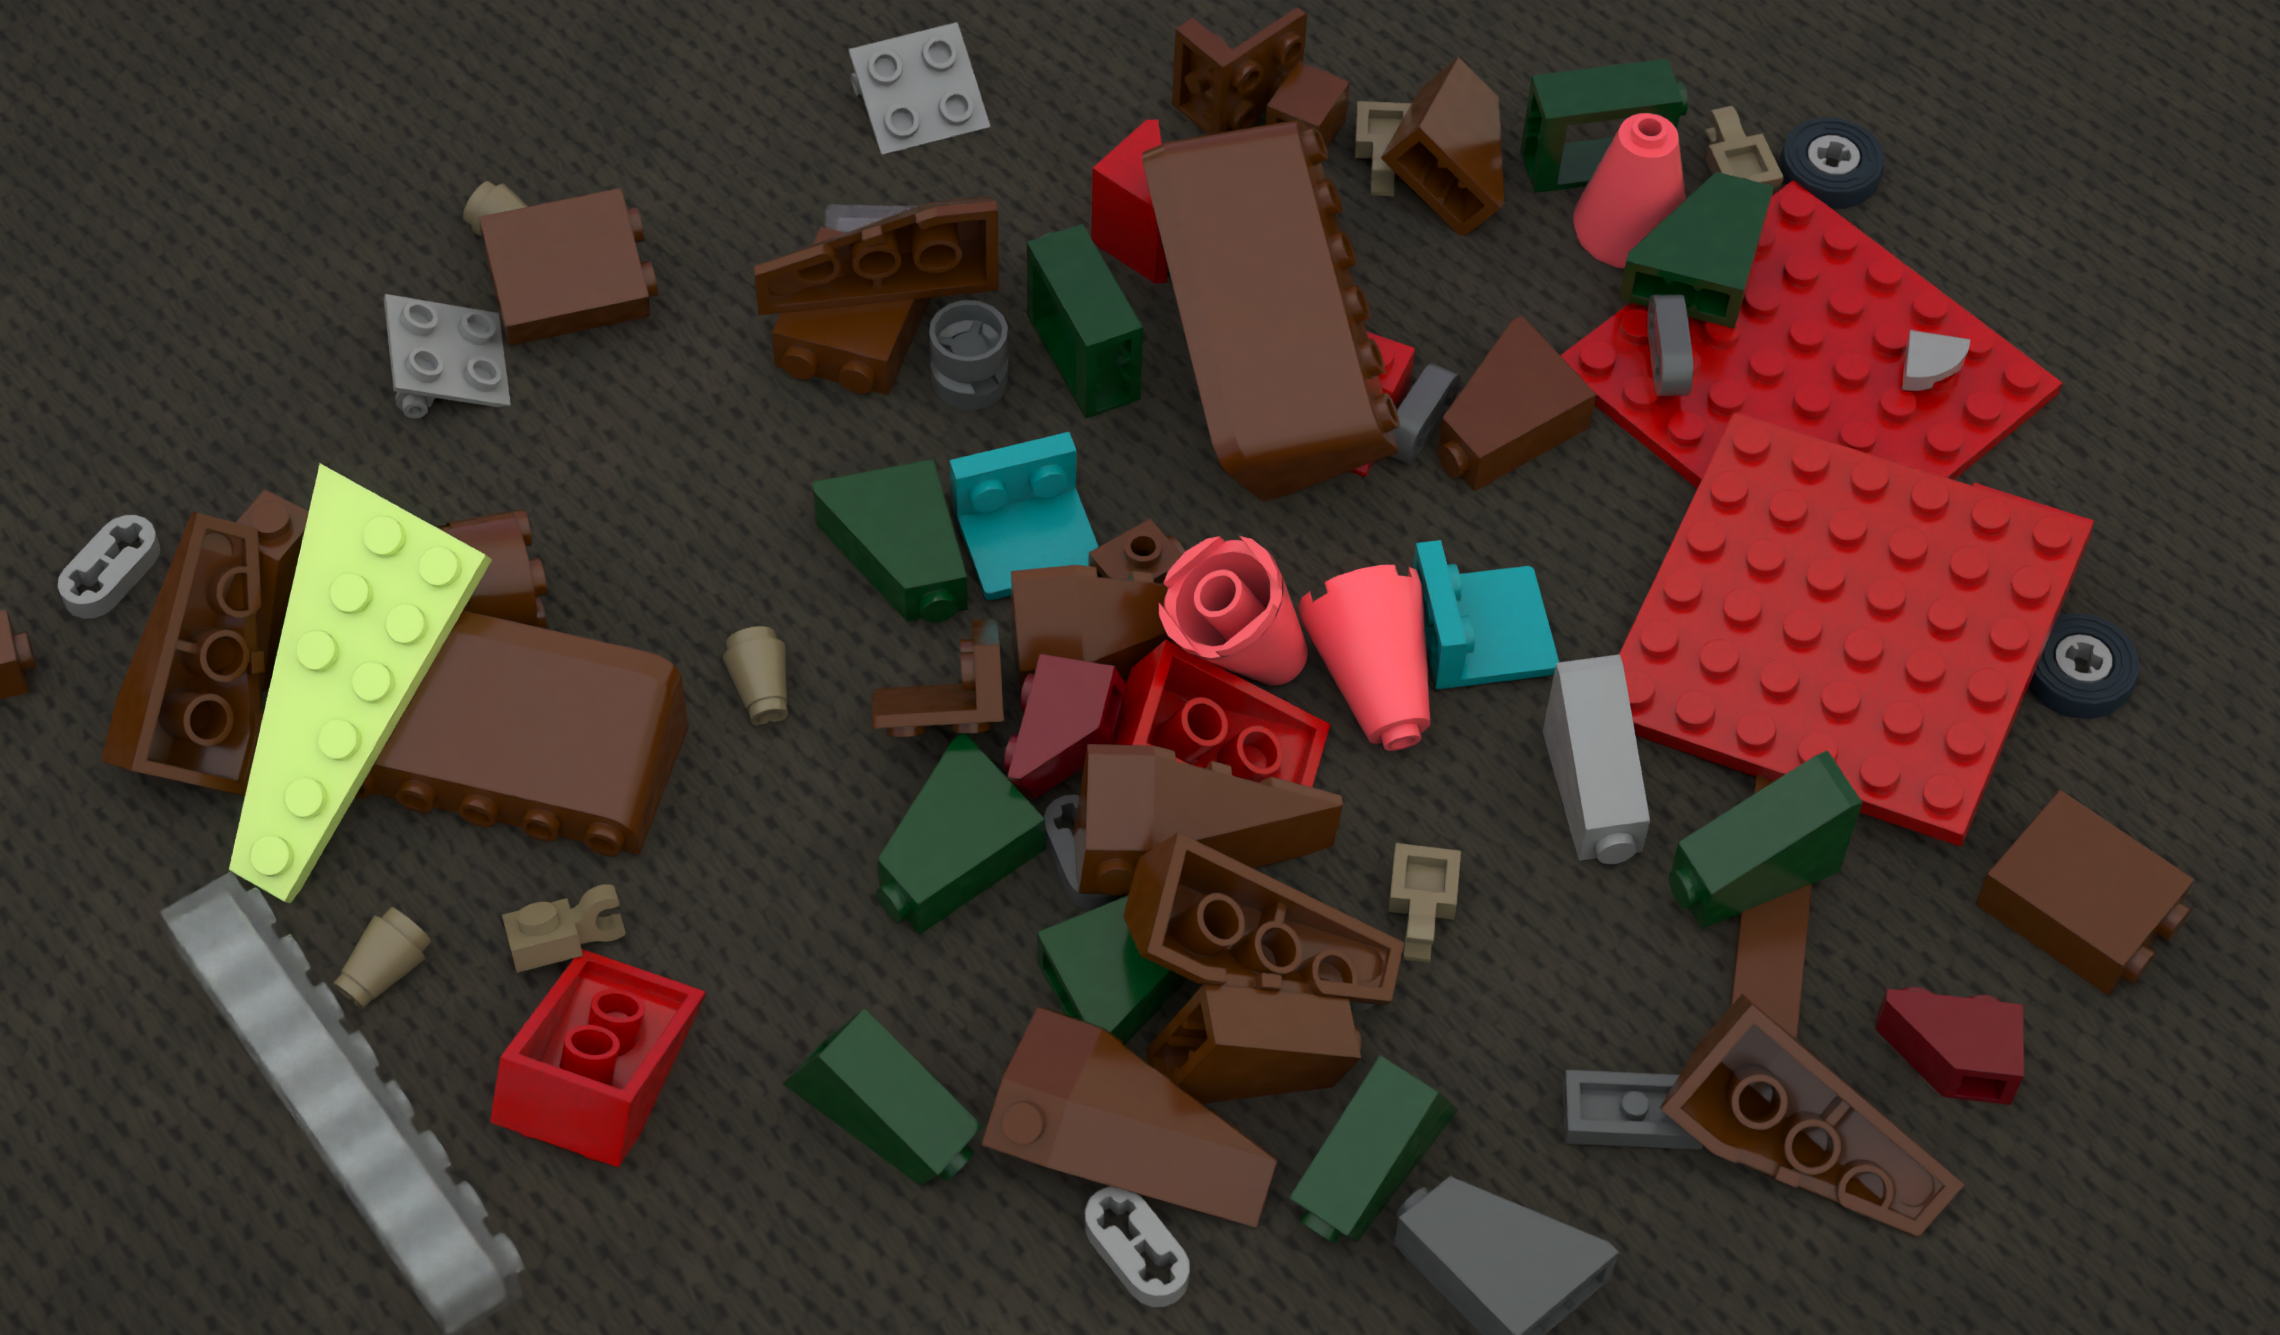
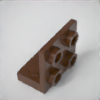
[1172,7,1307,135]
[872,619,1004,737]

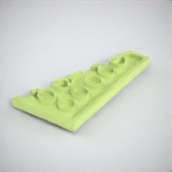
[229,464,492,903]

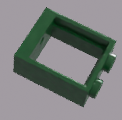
[1520,58,1688,193]
[1027,224,1143,419]

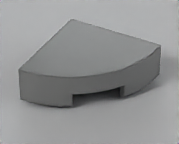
[1902,330,1970,391]

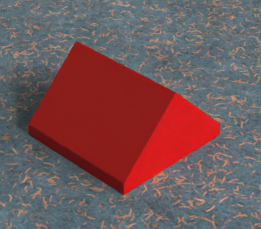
[1091,119,1167,284]

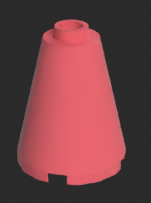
[1573,113,1686,269]
[1159,536,1308,686]
[1297,565,1430,751]

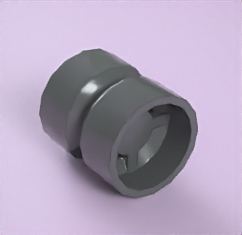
[929,300,1009,411]

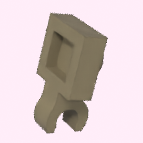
[1355,101,1412,196]
[1705,106,1784,193]
[1388,843,1461,963]
[502,884,626,973]

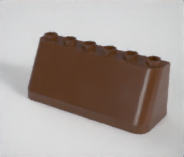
[1142,120,1400,501]
[354,611,689,856]

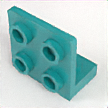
[949,432,1098,600]
[1413,540,1559,690]

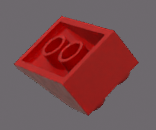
[1114,640,1330,787]
[490,949,706,1168]

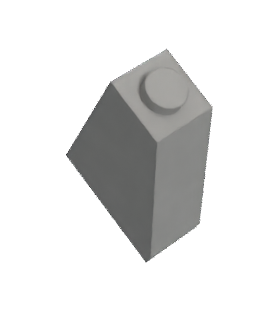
[1542,654,1650,864]

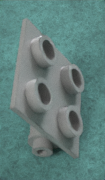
[848,22,991,154]
[384,294,511,419]

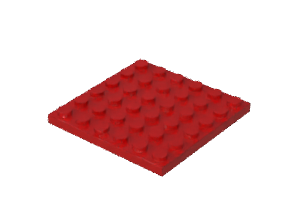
[1560,180,2063,489]
[1619,412,2093,847]

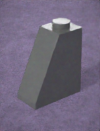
[1394,1176,1619,1335]

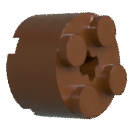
[435,509,547,629]

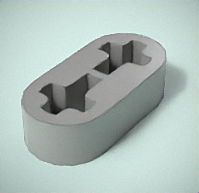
[57,515,160,619]
[1085,1186,1190,1307]

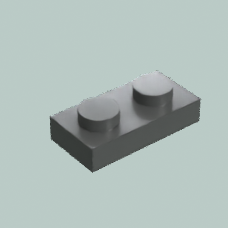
[1563,1070,1703,1150]

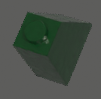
[1619,172,1774,329]
[812,459,968,623]
[876,733,1045,934]
[1669,750,1862,929]
[1037,895,1188,1046]
[782,1008,983,1186]
[1289,1055,1458,1244]

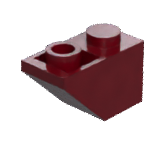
[1004,654,1128,799]
[1875,987,2024,1105]

